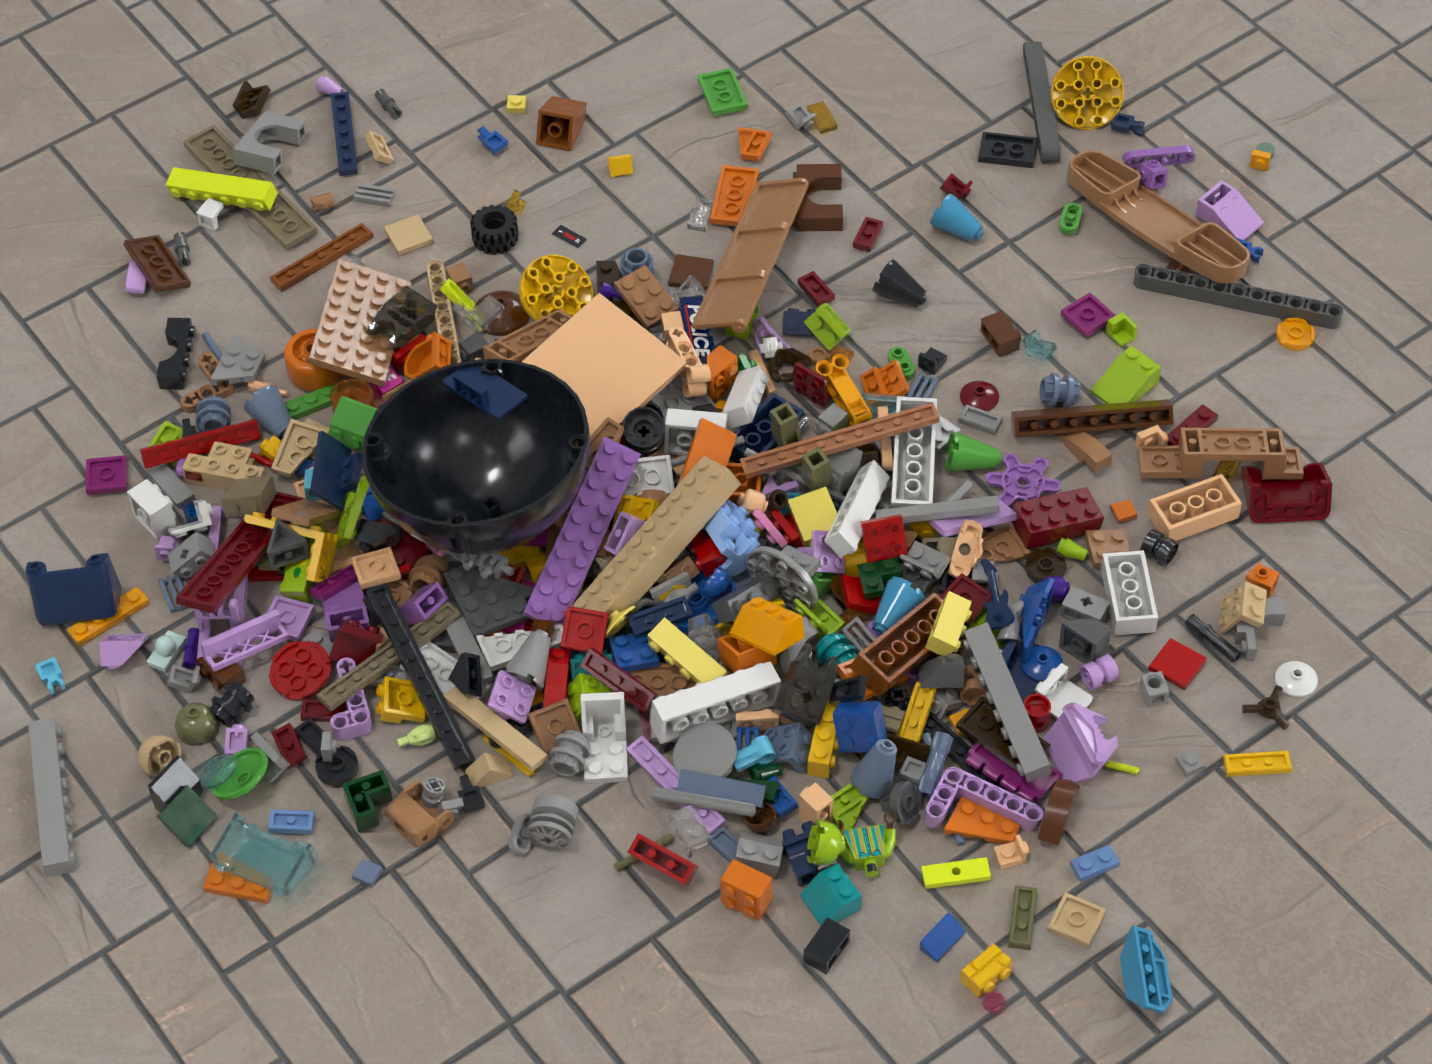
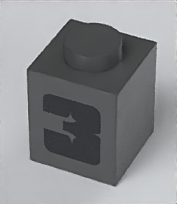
[459,332,489,362]

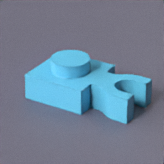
[35,657,66,694]

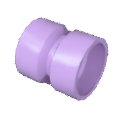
[1079,654,1119,691]

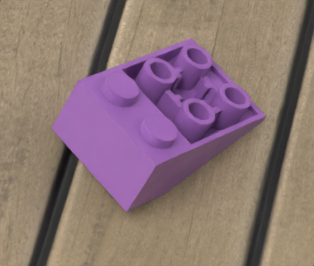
[322,582,370,643]

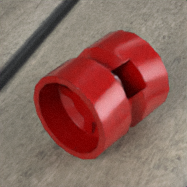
[1023,694,1051,733]

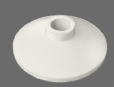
[1275,661,1318,698]

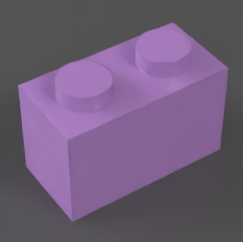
[399,581,449,626]

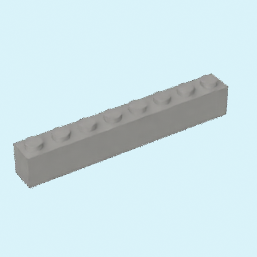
[962,622,1052,783]
[28,717,76,877]

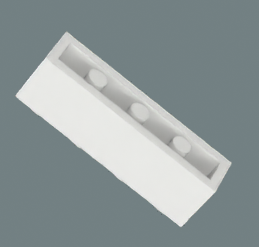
[722,365,768,429]

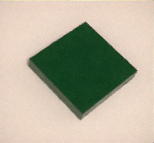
[156,785,217,847]

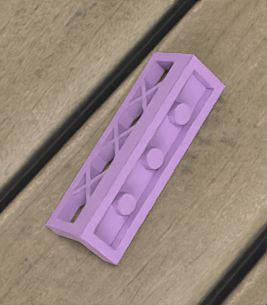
[200,609,290,672]

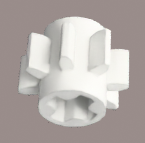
[759,337,783,358]

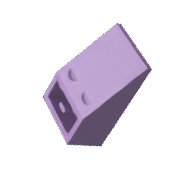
[1196,180,1264,240]

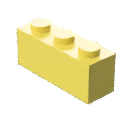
[925,591,972,656]

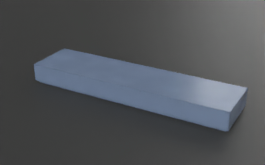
[677,769,767,808]

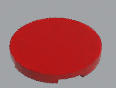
[269,641,332,701]

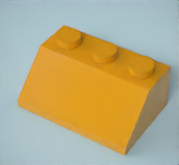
[730,597,805,656]

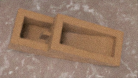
[1058,431,1113,473]

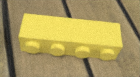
[647,617,728,685]

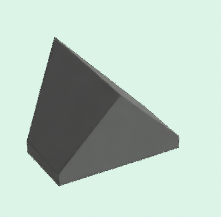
[267,518,310,570]

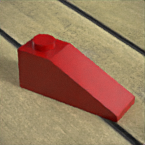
[543,648,570,708]

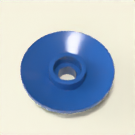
[1021,646,1063,682]

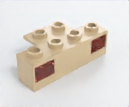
[182,442,266,491]

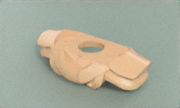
[948,520,983,578]

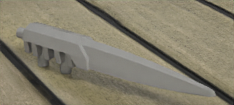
[381,512,515,579]

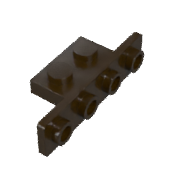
[860,732,930,770]

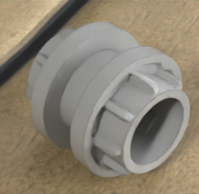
[548,730,591,777]

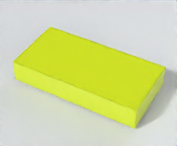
[440,278,475,316]

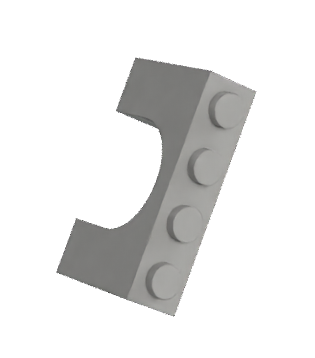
[232,111,306,174]

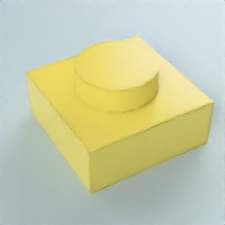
[507,95,527,114]

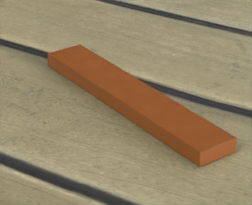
[270,223,374,292]

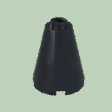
[872,259,928,307]

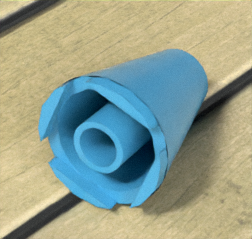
[930,193,984,242]
[873,577,925,635]

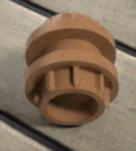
[409,554,449,593]

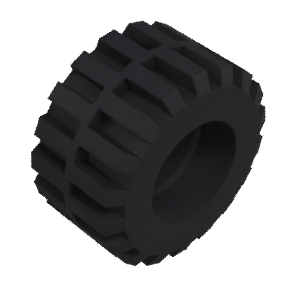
[470,205,519,254]

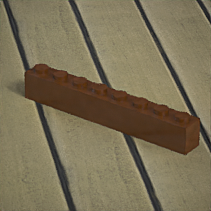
[1011,399,1173,437]

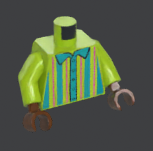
[830,813,897,878]

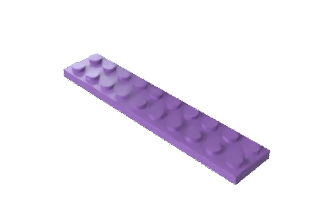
[522,436,641,626]

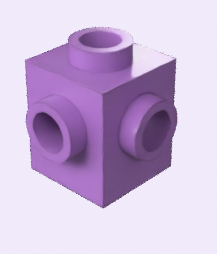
[1139,160,1169,189]

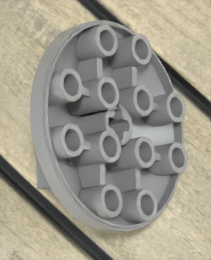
[746,545,821,613]

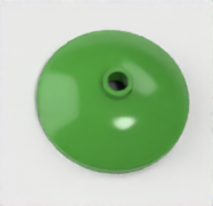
[211,747,268,800]

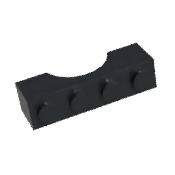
[156,318,196,390]

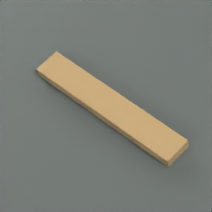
[443,687,548,771]

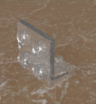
[451,295,505,334]

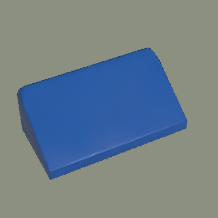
[920,913,966,962]

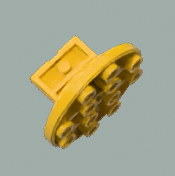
[1050,56,1124,130]
[519,255,594,321]

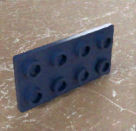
[443,359,528,420]
[310,431,362,511]

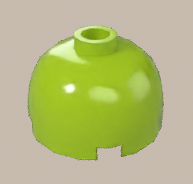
[807,820,845,865]

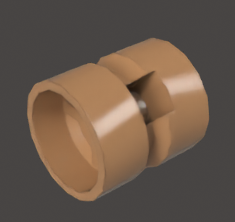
[960,665,988,705]

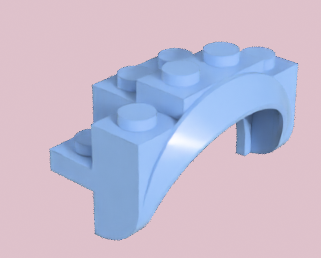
[703,499,760,576]

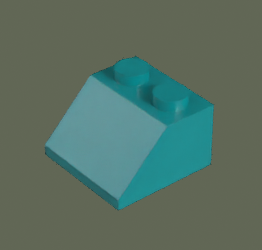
[800,863,862,925]

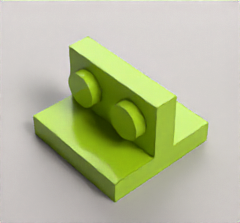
[804,303,852,351]

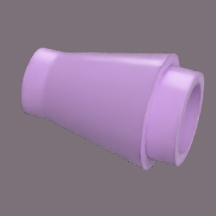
[316,76,344,95]

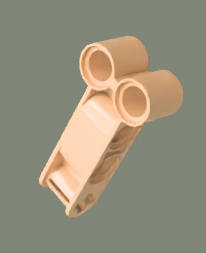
[666,327,711,398]

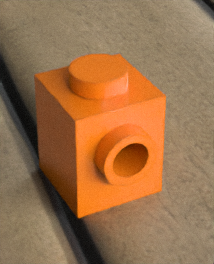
[1245,563,1280,598]

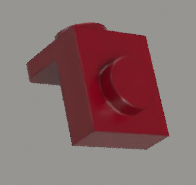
[940,173,973,200]

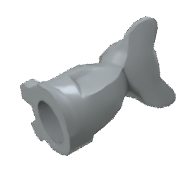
[996,600,1024,644]

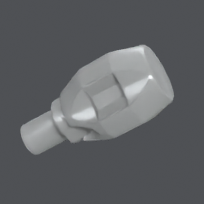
[664,583,699,603]

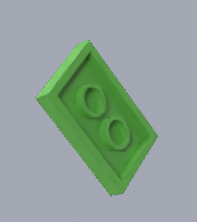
[697,68,748,117]

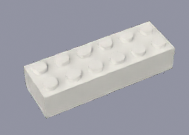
[891,396,937,508]
[650,661,781,744]

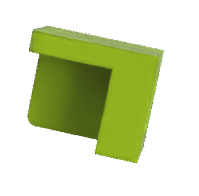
[1106,312,1137,347]

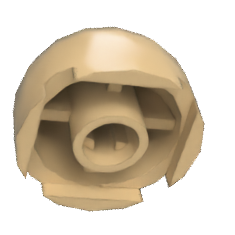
[138,735,182,777]

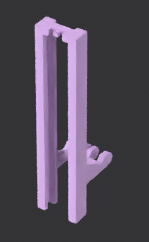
[194,506,249,667]

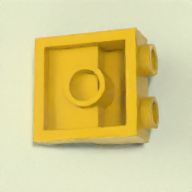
[375,676,425,724]

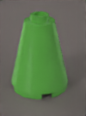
[944,432,1002,472]

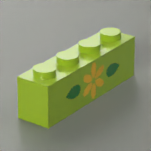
[279,523,326,603]

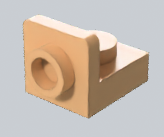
[1135,425,1168,449]
[993,834,1029,870]

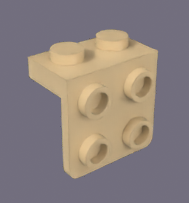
[1219,581,1267,634]

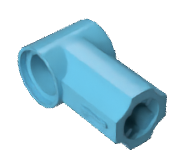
[734,735,776,772]

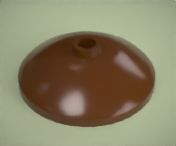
[473,290,530,336]

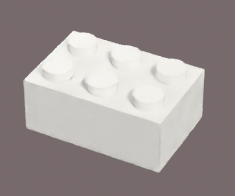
[664,408,727,455]

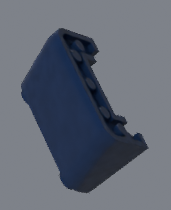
[26,553,122,625]

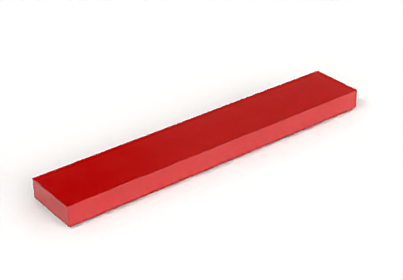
[140,419,261,469]

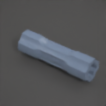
[917,731,954,798]

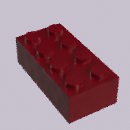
[1011,487,1104,549]

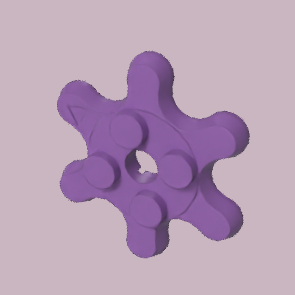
[985,453,1061,507]

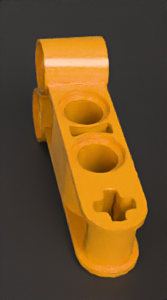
[813,354,872,426]

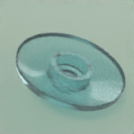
[198,753,237,788]

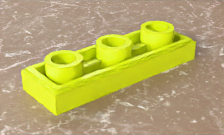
[921,857,991,889]

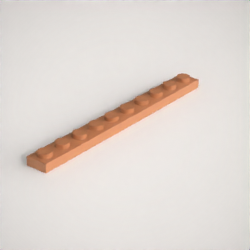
[740,402,940,479]

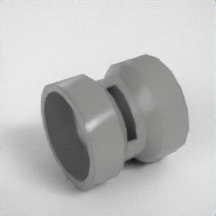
[421,777,446,808]

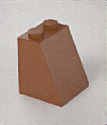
[536,96,587,151]

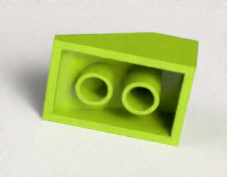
[1090,345,1161,404]

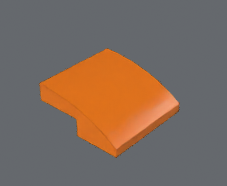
[860,359,910,407]

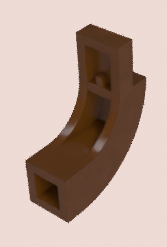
[1038,778,1080,846]

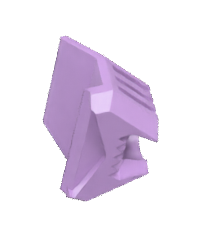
[1043,702,1118,783]

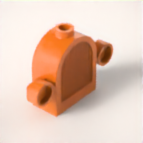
[404,332,451,379]

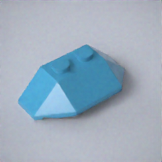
[1120,925,1173,1013]

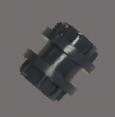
[210,682,254,727]

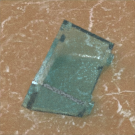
[209,812,318,898]

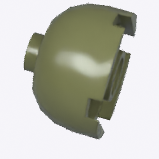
[175,703,218,746]

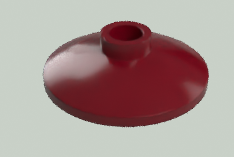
[960,381,999,412]

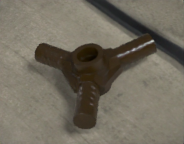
[1242,685,1290,730]

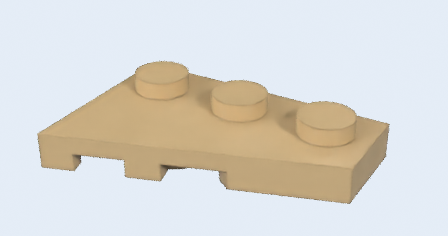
[271,419,329,478]

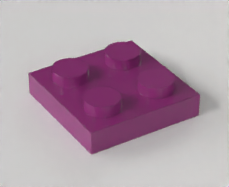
[1060,293,1116,338]
[86,455,128,495]

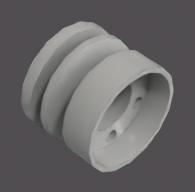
[526,794,579,850]

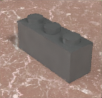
[712,576,779,623]

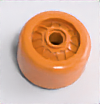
[284,329,343,392]

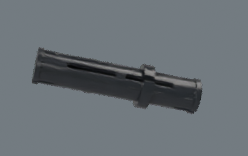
[1185,614,1242,663]

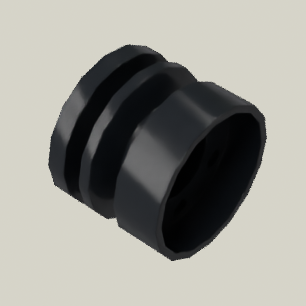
[622,407,665,456]

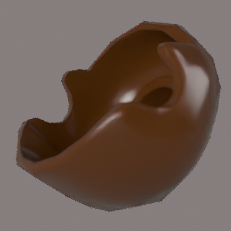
[743,802,777,834]

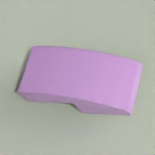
[125,260,146,294]

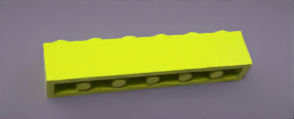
[165,167,278,211]

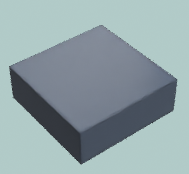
[352,858,383,888]

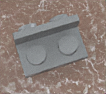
[899,541,951,580]

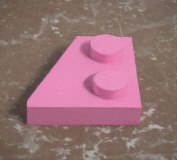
[752,508,788,548]

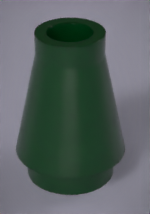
[749,763,783,781]

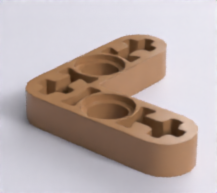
[180,352,234,413]

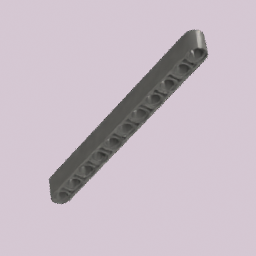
[1133,264,1343,329]

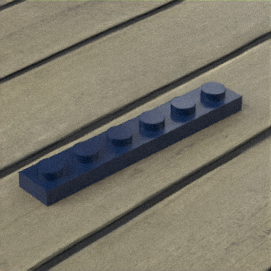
[331,92,358,176]

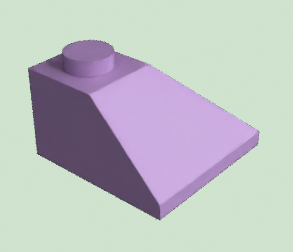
[99,633,149,669]

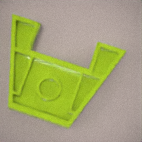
[336,475,369,550]

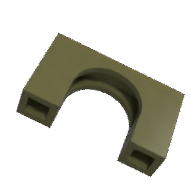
[770,401,831,491]

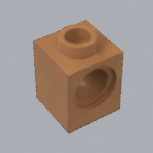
[446,262,473,293]

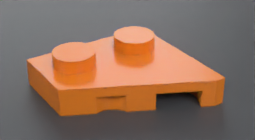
[738,127,772,162]

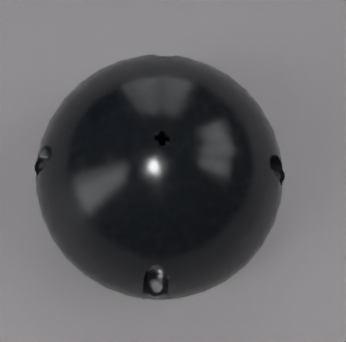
[362,359,590,555]

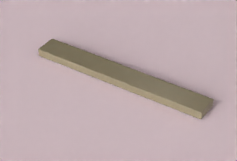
[317,601,462,711]

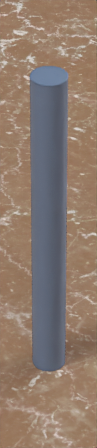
[202,332,242,388]

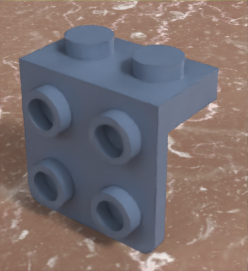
[764,722,813,773]

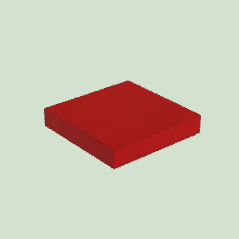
[841,574,882,614]
[560,606,610,654]
[1148,638,1207,690]

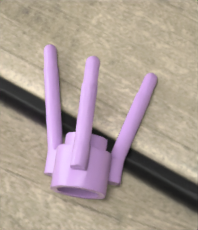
[751,317,791,358]

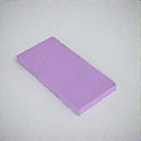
[926,498,1017,537]

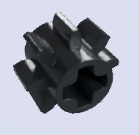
[885,686,911,711]

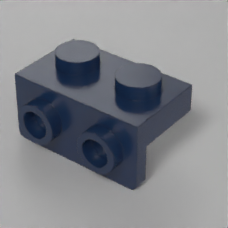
[782,308,816,336]

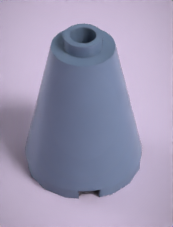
[244,385,291,440]
[850,739,897,799]

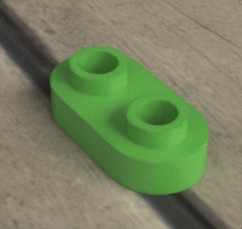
[1059,202,1083,235]
[888,347,915,380]

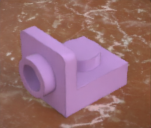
[154,535,182,561]
[225,724,251,755]

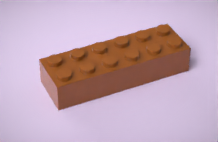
[850,592,943,697]

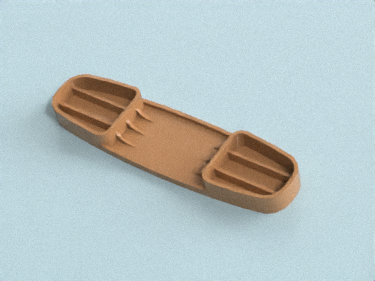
[1067,150,1251,283]

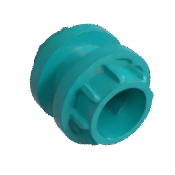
[816,633,858,677]

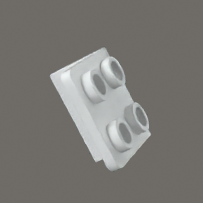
[167,499,213,538]
[1034,663,1093,720]

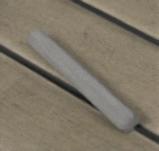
[650,787,756,817]

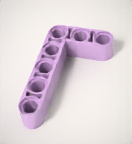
[923,767,1043,832]

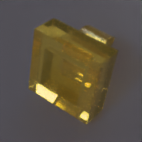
[506,189,526,214]

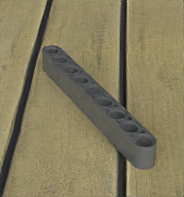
[1023,42,1060,162]

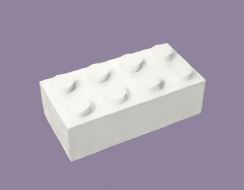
[1101,550,1158,635]

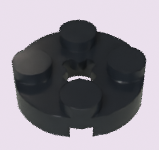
[315,745,359,788]

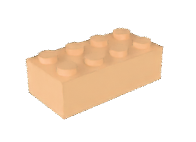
[1147,474,1242,541]

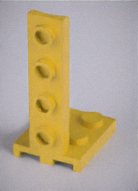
[244,511,339,582]

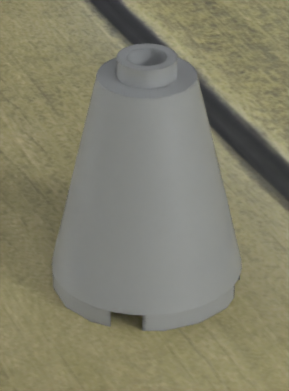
[504,629,551,691]

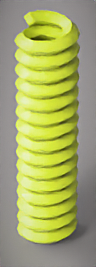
[1105,760,1140,774]

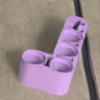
[330,657,372,741]

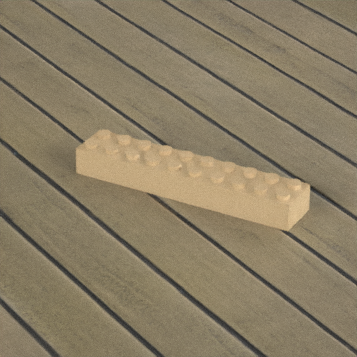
[572,455,740,638]

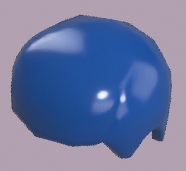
[701,565,730,597]

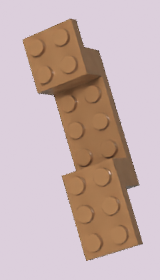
[483,309,573,362]
[1138,428,1304,480]

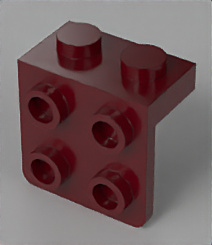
[793,362,833,407]
[329,618,384,666]

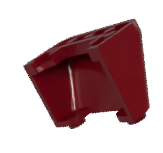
[1241,463,1332,523]

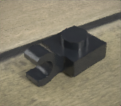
[457,774,485,814]

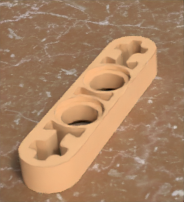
[877,406,893,471]

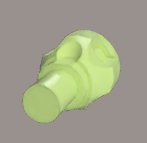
[397,724,436,747]

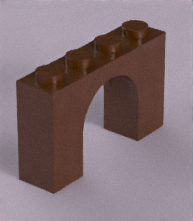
[793,164,843,232]

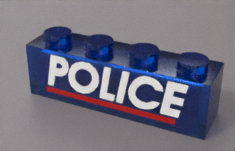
[679,295,714,365]

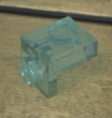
[1023,330,1057,360]

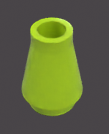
[1057,538,1088,561]

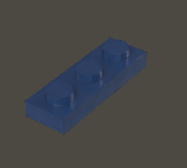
[626,595,693,638]

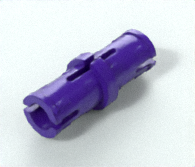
[182,627,199,669]

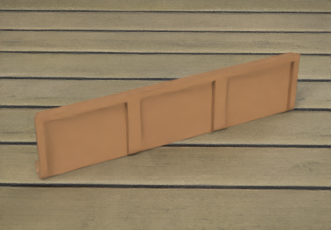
[691,178,809,333]

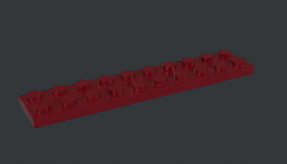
[176,491,306,614]

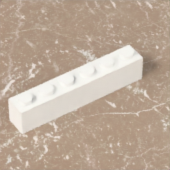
[824,460,890,558]

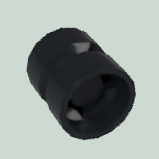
[1140,529,1179,565]

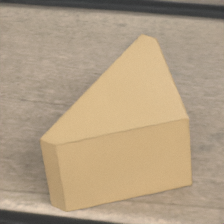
[465,753,513,788]

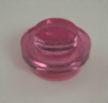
[982,991,1006,1013]

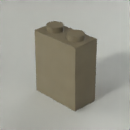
[221,475,277,518]

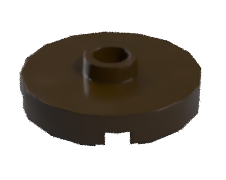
[1025,548,1066,583]

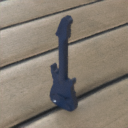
[980,558,1015,631]

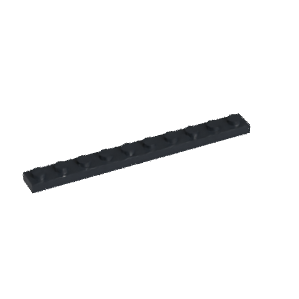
[366,583,475,770]

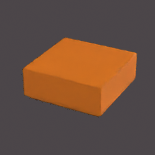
[1110,499,1138,524]

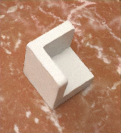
[196,198,224,231]

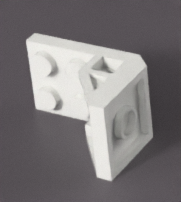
[581,692,628,784]

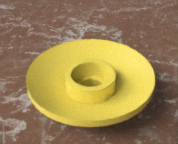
[605,606,636,638]

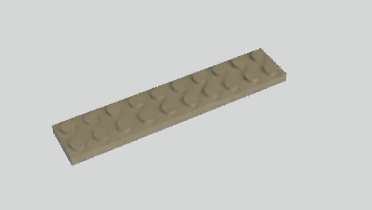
[183,125,317,250]

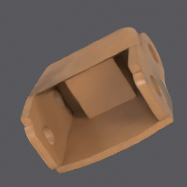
[384,780,454,847]

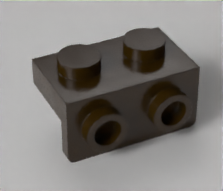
[233,81,271,119]

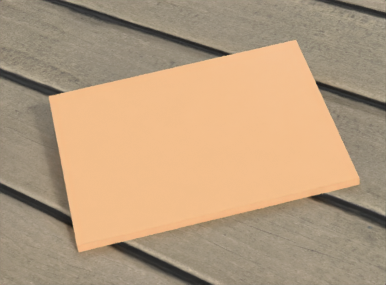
[522,293,687,436]

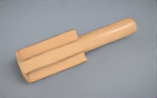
[248,380,288,396]

